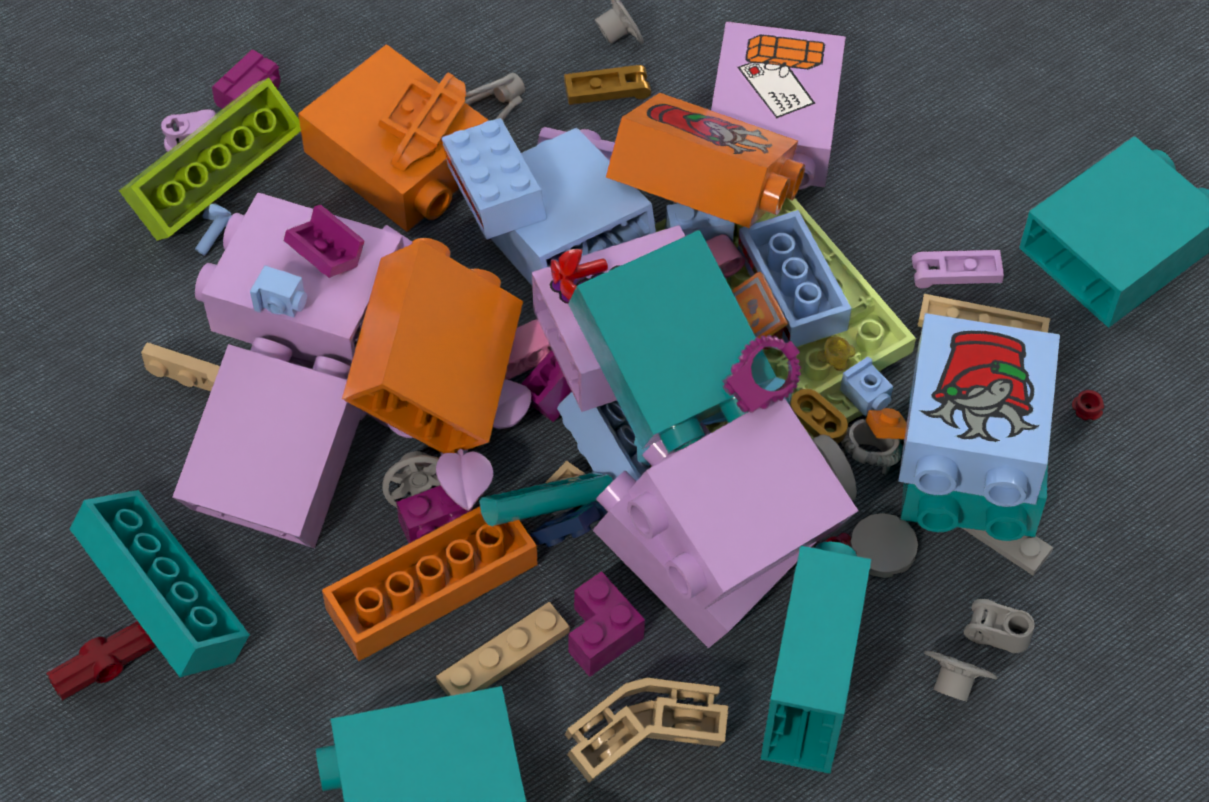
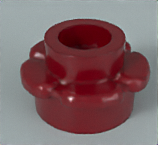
[1072,390,1104,420]

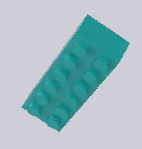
[70,490,250,677]

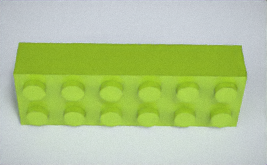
[119,78,301,240]

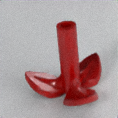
[551,249,608,301]

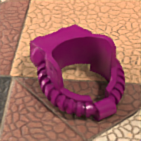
[722,335,801,413]

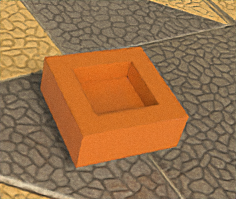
[866,408,907,439]

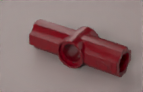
[46,621,155,700]

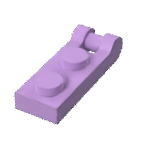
[912,250,1004,288]

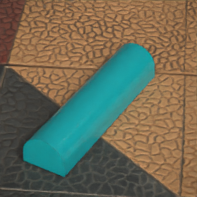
[479,472,613,526]

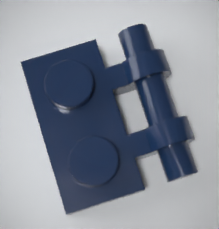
[529,501,608,547]

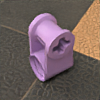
[161,110,217,152]

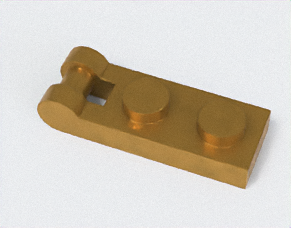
[564,65,651,105]

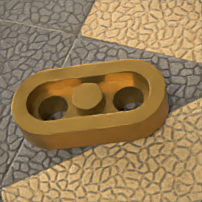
[790,389,848,444]

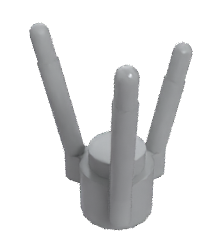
[465,73,525,121]

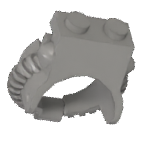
[841,419,903,475]

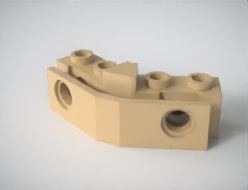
[565,678,728,783]

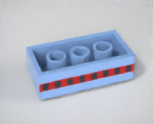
[442,118,547,240]
[738,210,852,347]

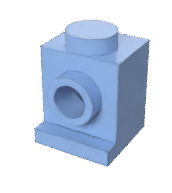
[250,266,307,318]
[840,356,893,417]

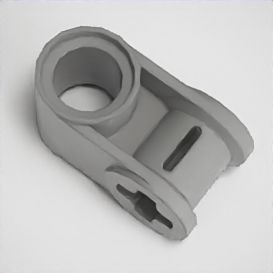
[964,599,1034,653]

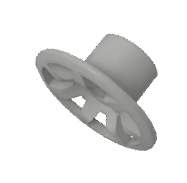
[595,0,644,45]
[382,451,440,508]
[924,650,998,702]

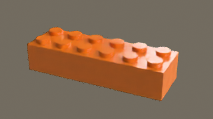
[322,506,537,662]

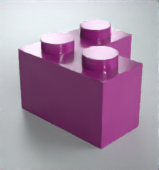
[568,571,645,677]

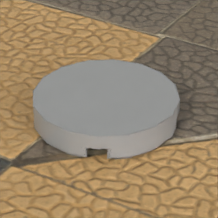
[850,513,918,578]

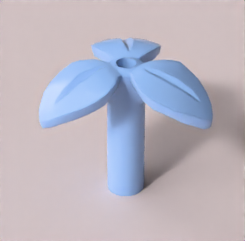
[195,204,232,256]

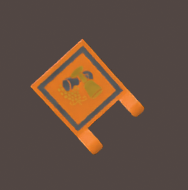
[732,271,788,338]

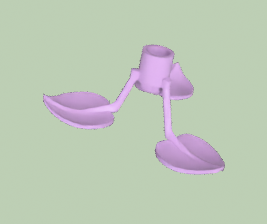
[387,379,531,511]

